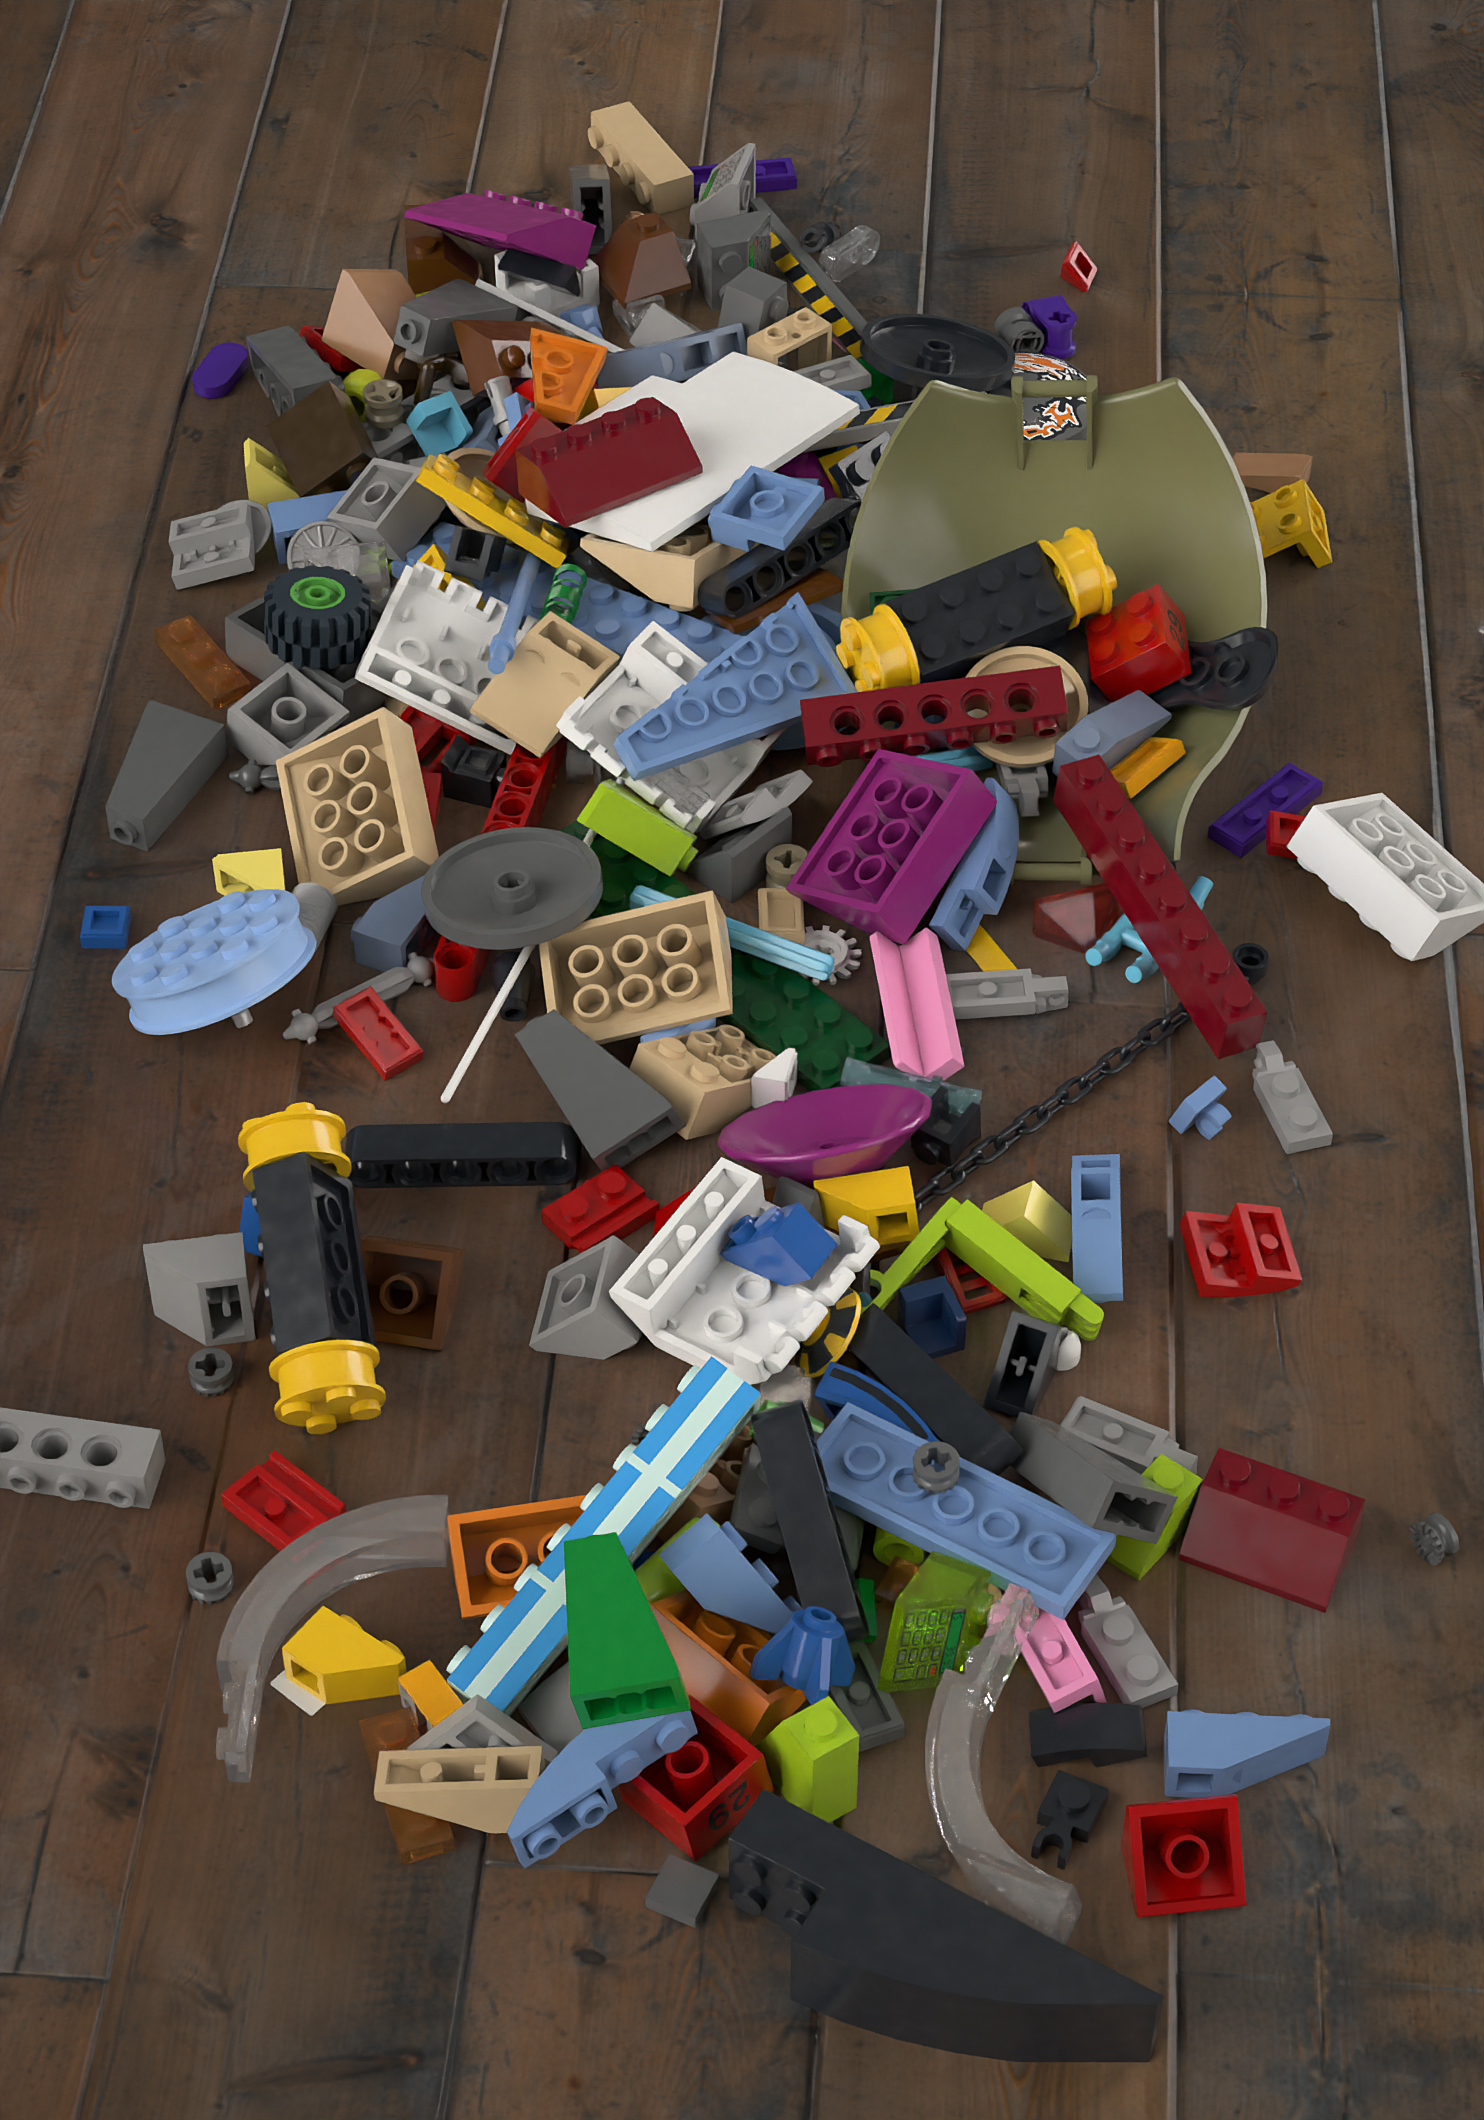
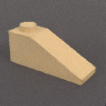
[374,1746,546,1833]

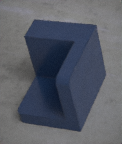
[898,1275,967,1359]

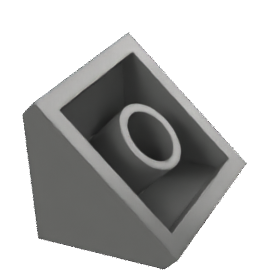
[685,806,792,903]

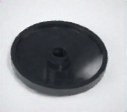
[860,313,1015,392]

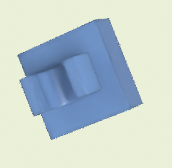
[1168,1075,1232,1140]

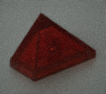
[1032,883,1119,954]

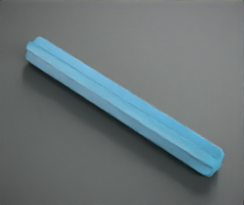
[629,885,835,981]

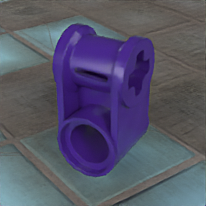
[1021,294,1077,359]

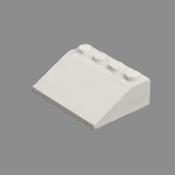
[1286,793,1484,961]

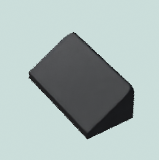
[498,248,581,297]

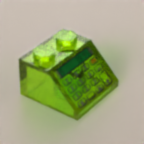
[877,1551,994,1693]

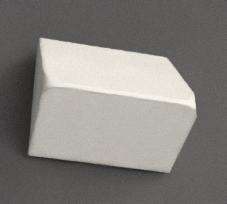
[751,1048,797,1108]

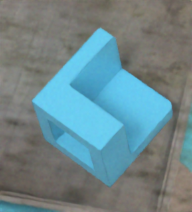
[406,390,473,456]

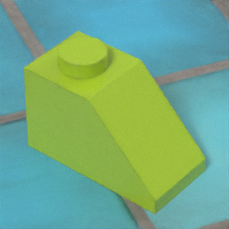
[1106,1453,1204,1581]

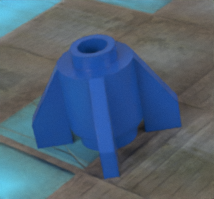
[749,1606,855,1705]

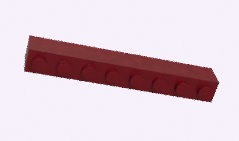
[1053,754,1268,1060]

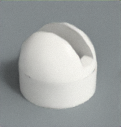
[1057,1327,1081,1371]

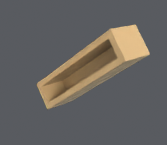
[588,101,694,215]

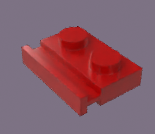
[541,1164,659,1254]
[221,1450,347,1562]

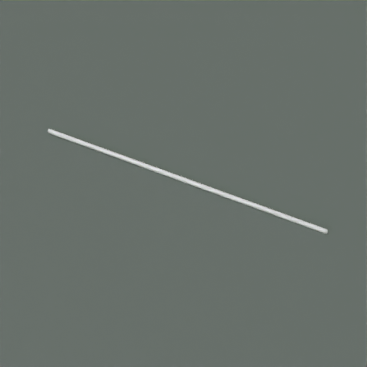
[441,777,625,1103]

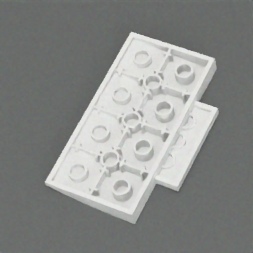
[525,352,860,552]

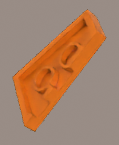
[530,328,607,425]

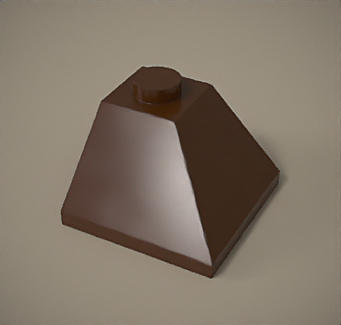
[593,212,691,310]

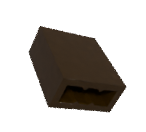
[266,380,379,498]

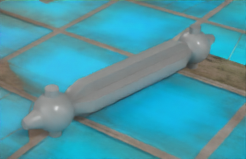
[283,952,435,1045]

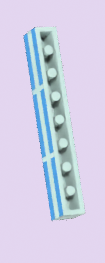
[446,1356,761,1717]

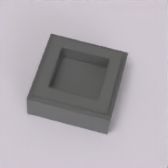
[645,1854,720,1928]

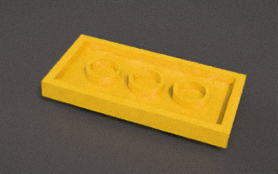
[416,453,569,569]

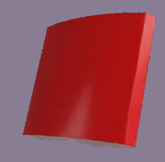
[1179,1203,1302,1298]

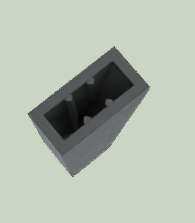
[569,164,612,255]

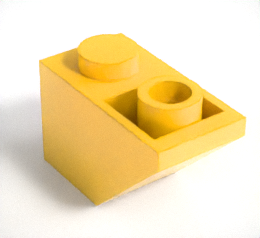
[813,1166,920,1245]
[282,1606,407,1704]

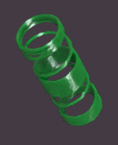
[538,564,587,625]

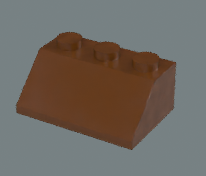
[452,320,569,396]

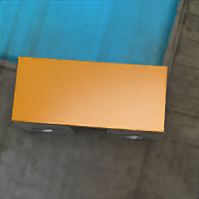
[398,1660,464,1731]

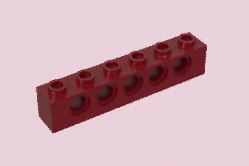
[800,665,1068,767]

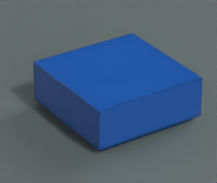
[80,906,132,949]

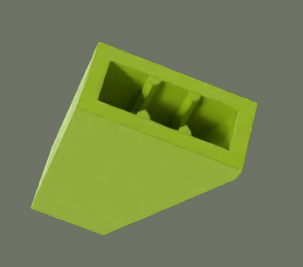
[577,778,699,876]
[755,1696,859,1823]

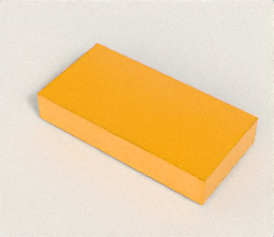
[1110,737,1186,799]

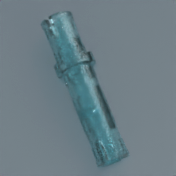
[840,1057,983,1116]

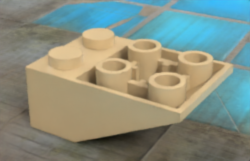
[470,611,620,758]
[630,1025,776,1140]

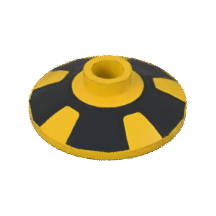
[794,1287,861,1378]

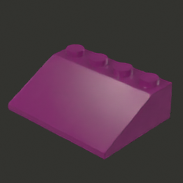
[404,190,596,270]
[786,749,998,944]

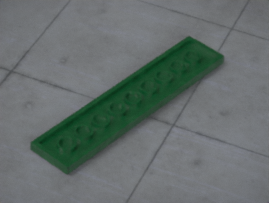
[559,820,891,1091]

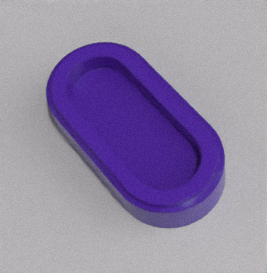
[192,342,249,399]

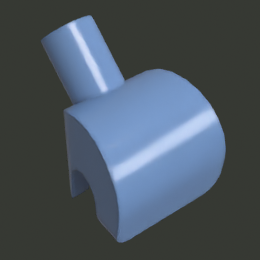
[559,304,604,339]

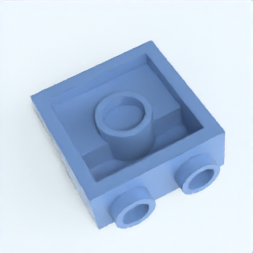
[708,465,825,552]

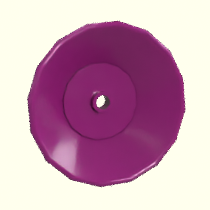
[717,1084,932,1189]

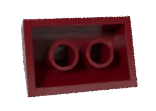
[1178,1447,1366,1613]

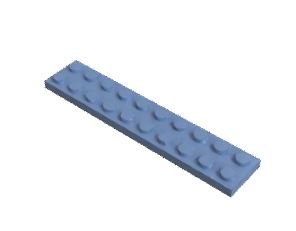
[391,521,742,665]

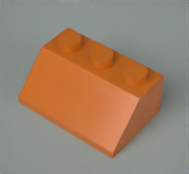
[447,1495,586,1620]
[650,1590,807,1747]

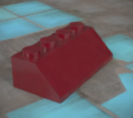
[516,397,703,528]

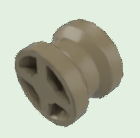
[363,379,404,429]
[766,844,808,888]

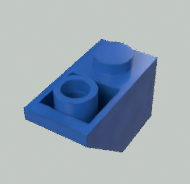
[719,1202,837,1287]

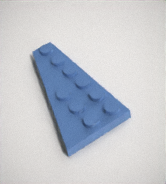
[613,592,857,781]

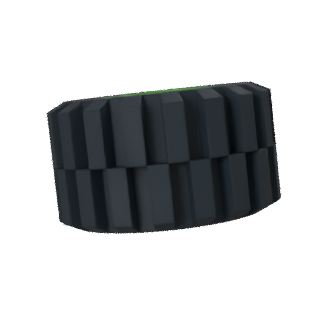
[264,565,371,669]

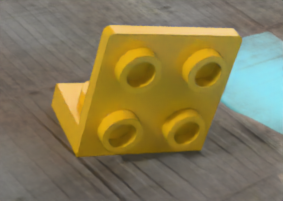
[1250,479,1332,568]

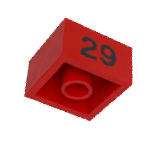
[1085,584,1192,703]
[618,1694,774,1862]

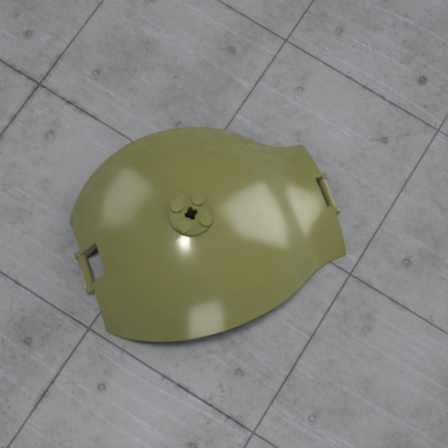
[841,375,1267,885]

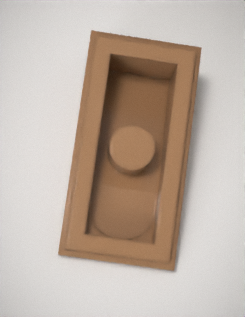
[1232,452,1313,493]

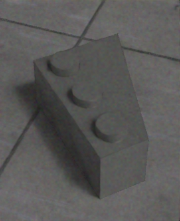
[718,266,789,370]

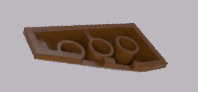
[404,204,483,295]

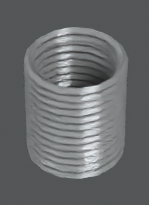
[292,882,338,951]

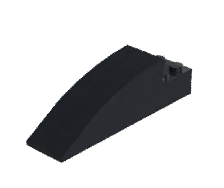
[729,1789,1163,2062]

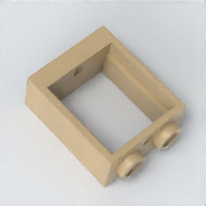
[747,307,832,370]

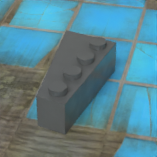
[246,325,346,416]

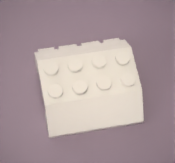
[355,560,539,755]
[556,621,787,834]
[609,1157,880,1385]

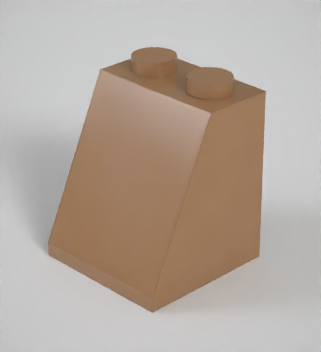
[321,269,438,380]

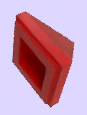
[1060,241,1097,292]

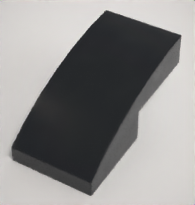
[1029,1703,1148,1768]

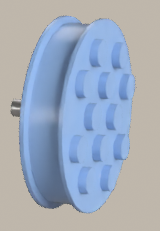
[112,889,317,1035]

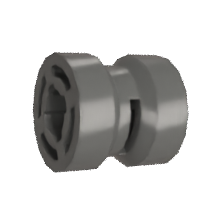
[994,307,1044,353]

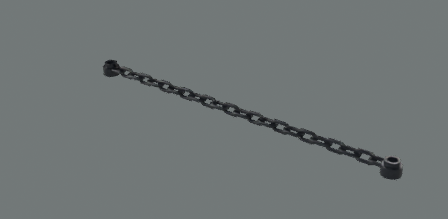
[914,943,1269,1215]

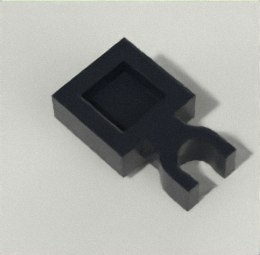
[1031,1769,1109,1870]

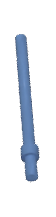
[488,552,542,674]

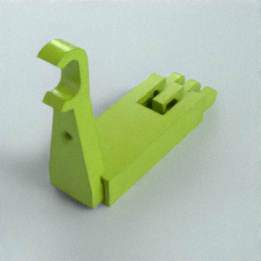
[860,1197,1104,1341]

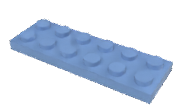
[817,1402,1116,1620]

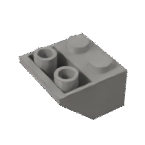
[143,1232,256,1346]

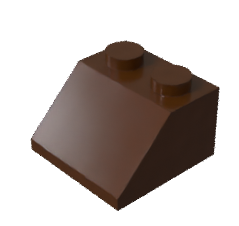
[360,1235,465,1351]

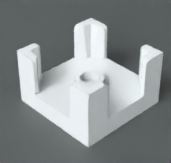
[494,250,600,317]

